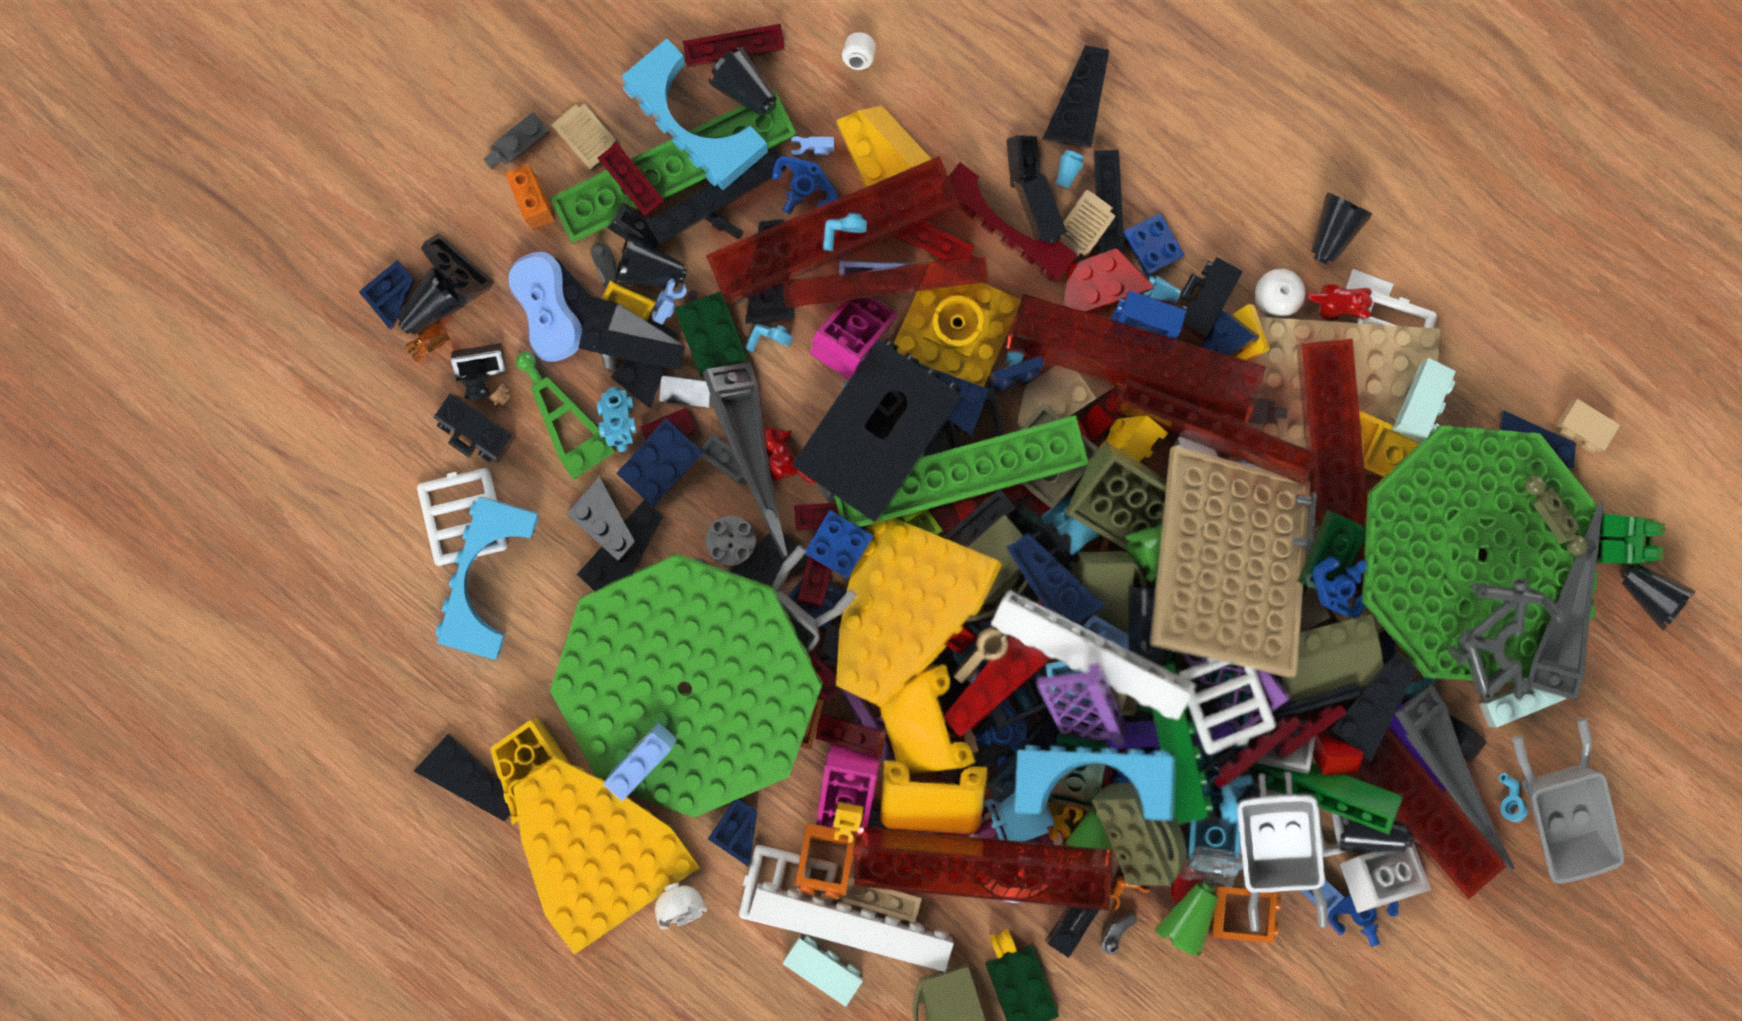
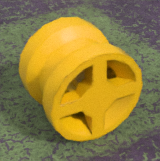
[989,928,1017,959]

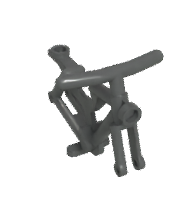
[1448,579,1565,701]

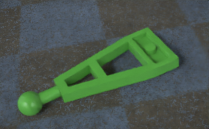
[515,351,616,480]

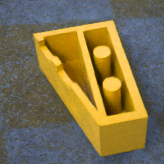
[1099,415,1168,462]

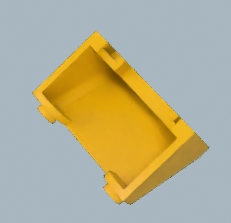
[879,665,975,775]
[880,761,987,834]

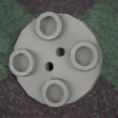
[706,515,756,566]

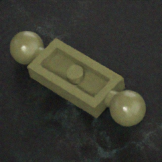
[1524,475,1588,556]

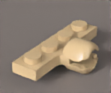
[953,626,1010,683]

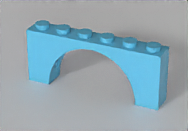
[622,39,768,190]
[435,497,540,660]
[1015,746,1176,821]

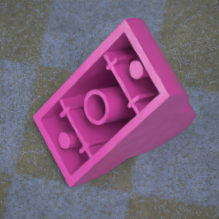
[810,287,898,380]
[816,744,880,837]

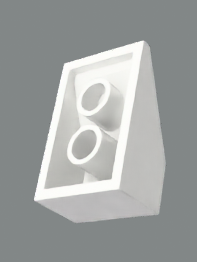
[1340,842,1431,913]

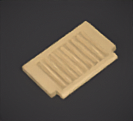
[551,103,617,171]
[1060,189,1115,257]

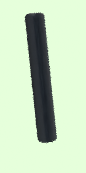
[1262,683,1361,722]

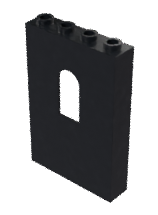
[792,339,964,523]

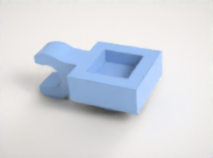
[791,136,834,157]
[651,278,687,324]

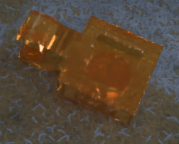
[405,321,450,362]

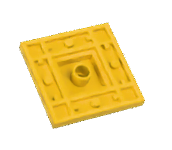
[894,260,1022,387]

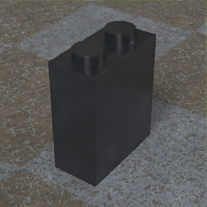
[1013,172,1067,243]

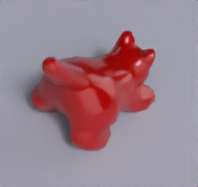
[1307,284,1373,321]
[764,427,816,484]

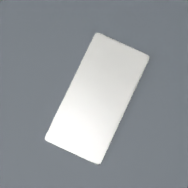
[1346,269,1393,296]

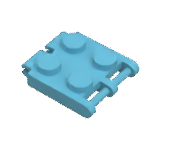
[984,792,1055,850]

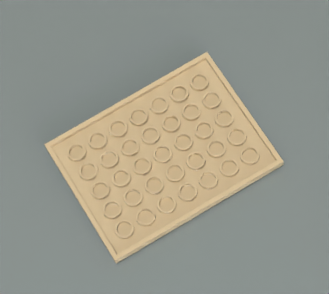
[1229,317,1440,476]
[1151,446,1311,678]

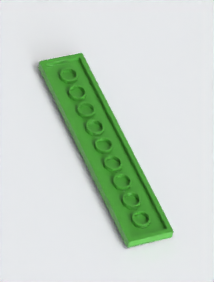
[550,90,797,244]
[834,415,1089,527]

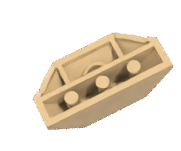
[1017,359,1115,428]

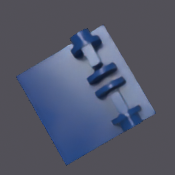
[1123,213,1185,276]
[805,510,873,579]

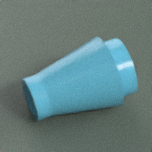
[1056,150,1084,189]
[1143,275,1181,303]

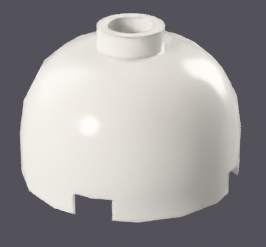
[1255,269,1306,318]
[654,883,707,929]

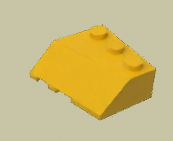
[837,106,935,194]
[490,716,571,825]

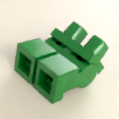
[1596,514,1665,564]

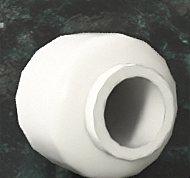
[842,33,876,70]

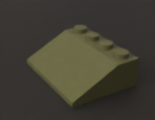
[1066,441,1167,551]
[1277,614,1384,703]

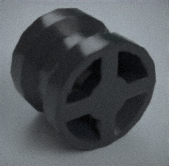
[461,373,490,400]

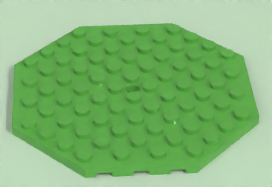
[1362,425,1599,682]
[550,553,823,818]

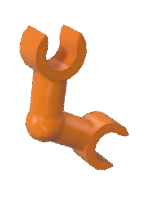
[1104,876,1150,910]

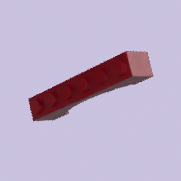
[941,162,1078,281]

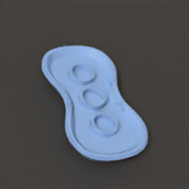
[508,252,582,362]

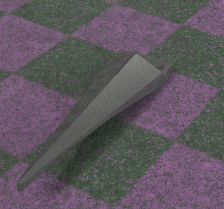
[703,362,787,559]
[1527,501,1603,701]
[1395,684,1514,871]

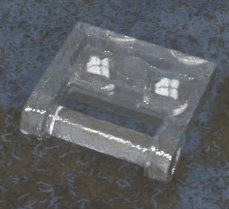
[1181,846,1243,888]

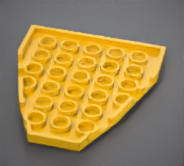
[836,518,1002,707]
[513,755,700,955]

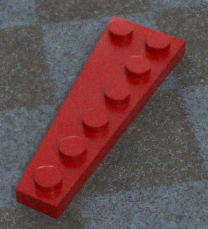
[943,601,1052,738]

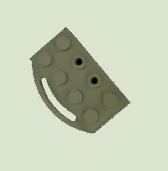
[964,515,1030,622]
[1076,551,1146,634]
[1092,783,1187,886]
[913,963,985,1021]

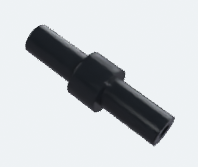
[705,214,744,240]

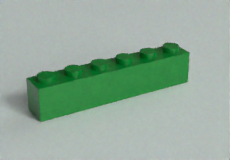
[1152,664,1213,824]
[1246,743,1402,834]

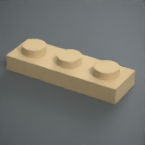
[842,876,922,923]

